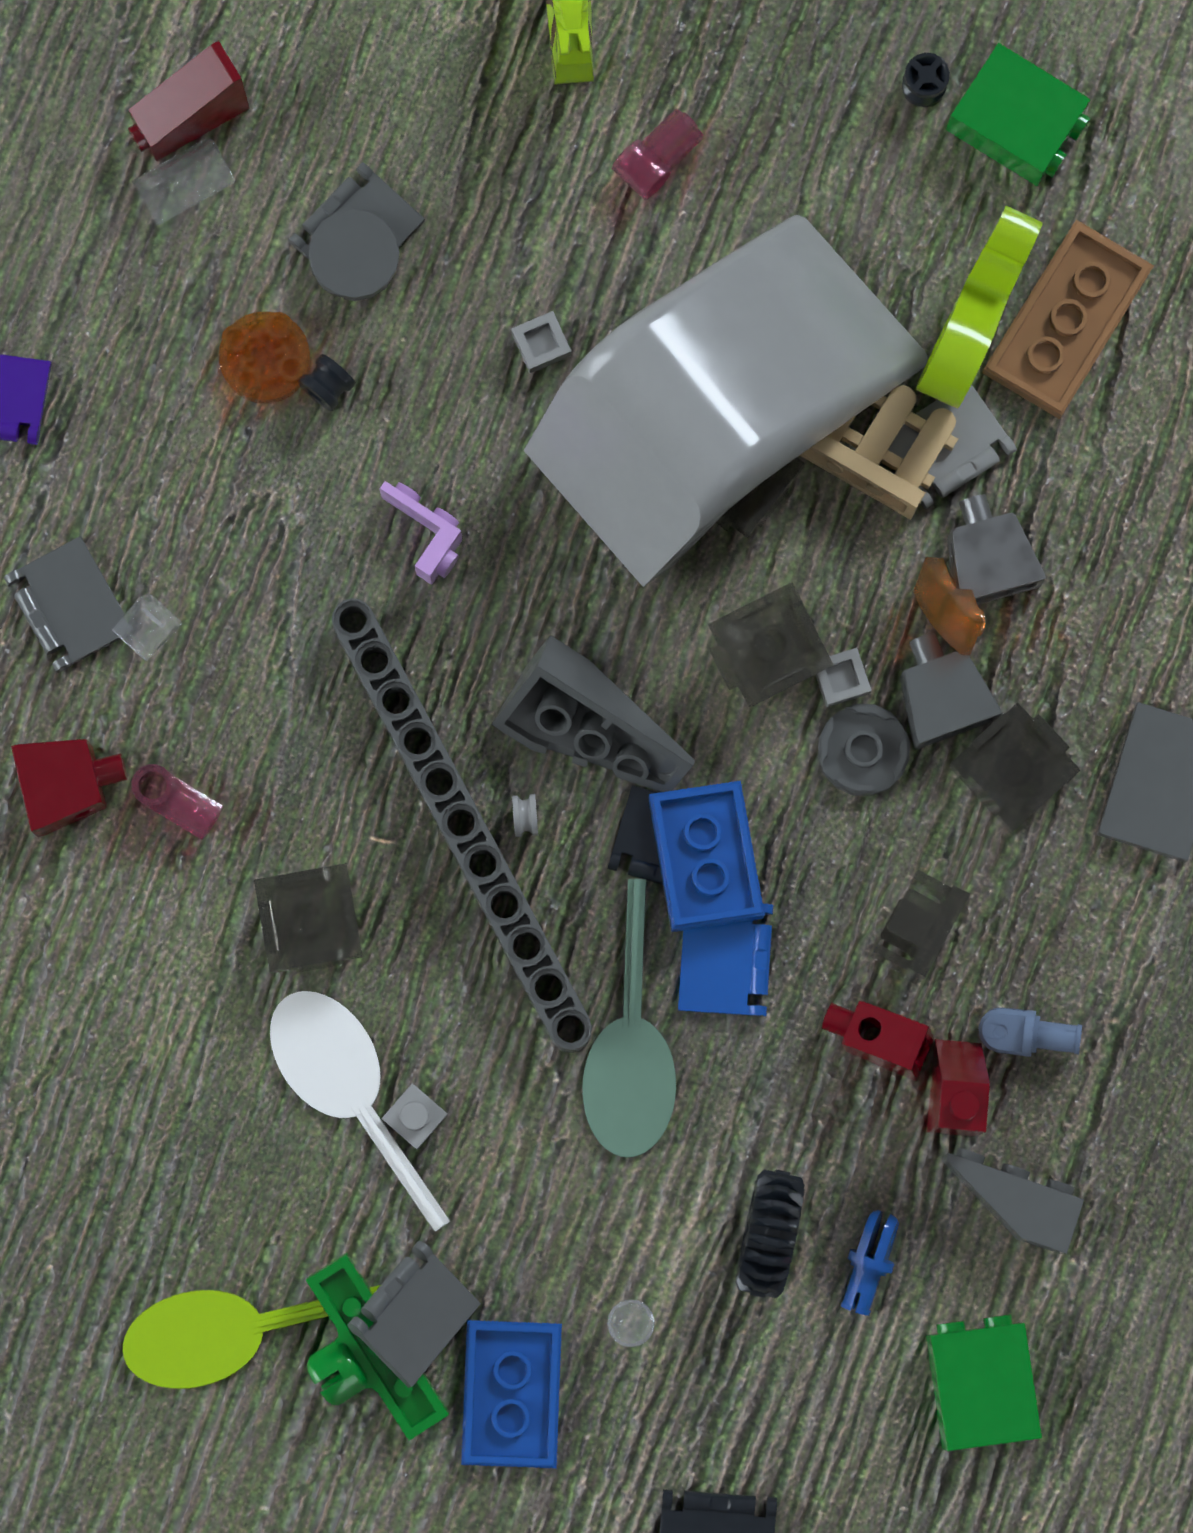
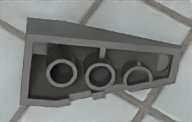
[491,635,695,792]

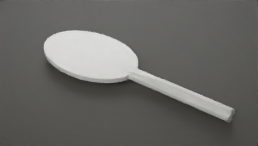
[270,991,450,1232]

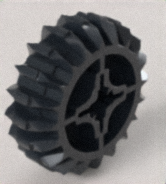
[736,1169,805,1298]

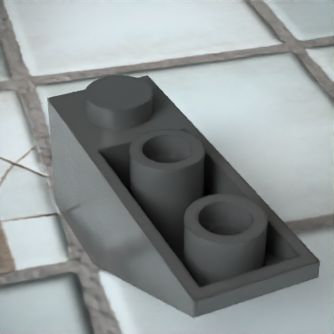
[942,1148,1084,1254]

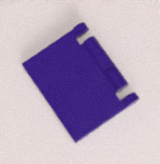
[0,354,52,445]

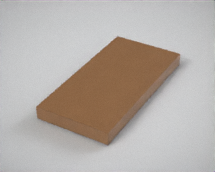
[982,220,1154,419]

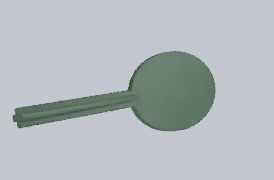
[582,879,676,1157]

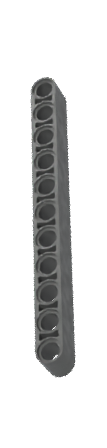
[332,598,592,1053]

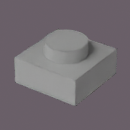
[511,311,571,374]
[812,648,872,708]
[381,1083,448,1150]

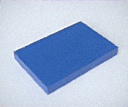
[648,781,765,932]
[461,1320,562,1468]

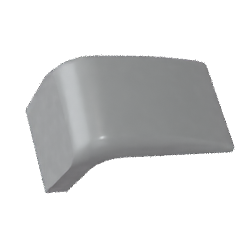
[524,215,928,587]

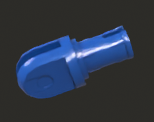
[840,1210,899,1316]

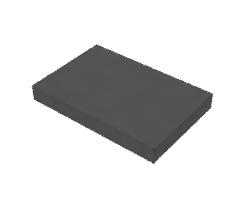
[1097,702,1193,862]

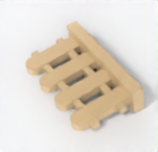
[800,385,958,520]

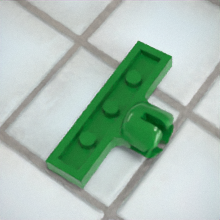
[306,1252,449,1441]

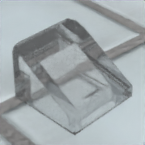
[112,593,183,661]

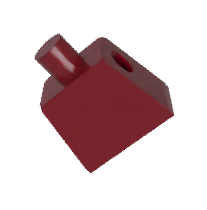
[11,739,128,837]
[822,1001,934,1081]

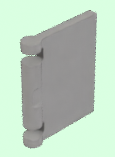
[889,385,1017,509]

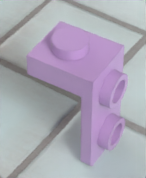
[380,481,462,585]

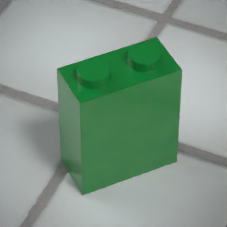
[946,42,1091,186]
[926,1314,1042,1451]

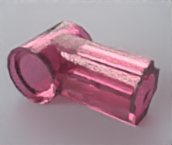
[612,109,703,200]
[131,764,224,841]

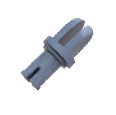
[978,1007,1082,1057]

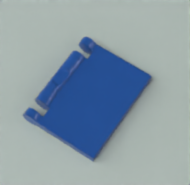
[678,904,773,1017]

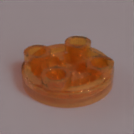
[219,311,311,404]

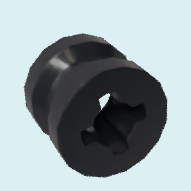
[902,52,950,108]
[298,354,356,411]

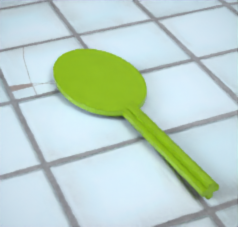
[123,1285,381,1389]

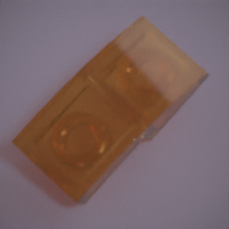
[913,557,985,655]

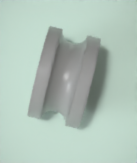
[512,794,538,837]

